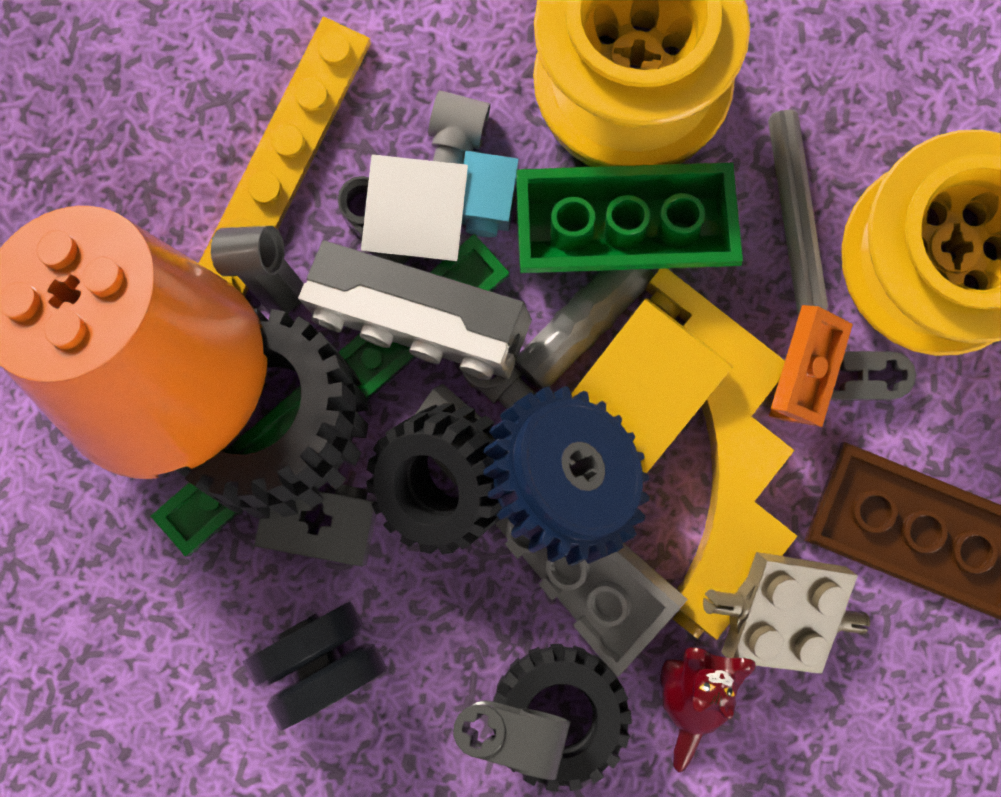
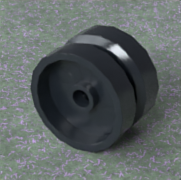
[242,601,387,731]

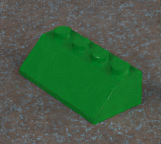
[516,162,743,273]

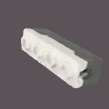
[298,240,532,380]

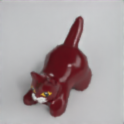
[660,647,756,773]

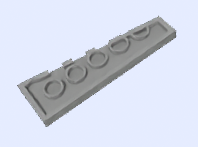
[416,384,688,677]

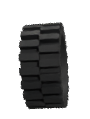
[176,309,369,519]

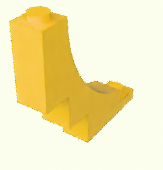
[646,268,797,640]

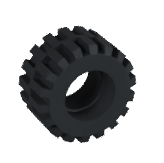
[366,403,502,554]
[493,644,632,792]

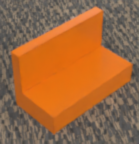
[769,305,853,427]

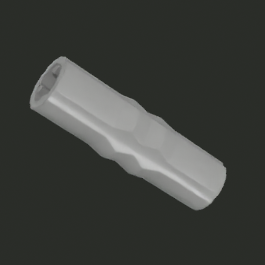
[515,269,654,390]

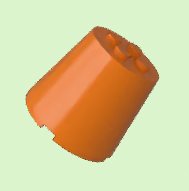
[0,206,267,479]

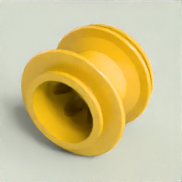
[533,0,751,167]
[841,130,1001,356]

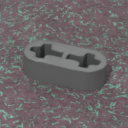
[831,351,916,401]

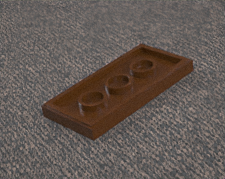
[804,442,1001,621]

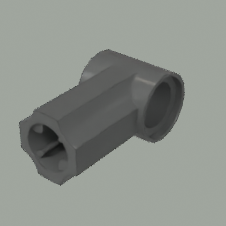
[211,226,304,314]

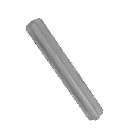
[768,110,828,314]

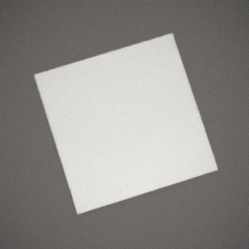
[361,155,468,261]

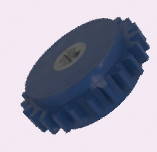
[483,386,650,566]

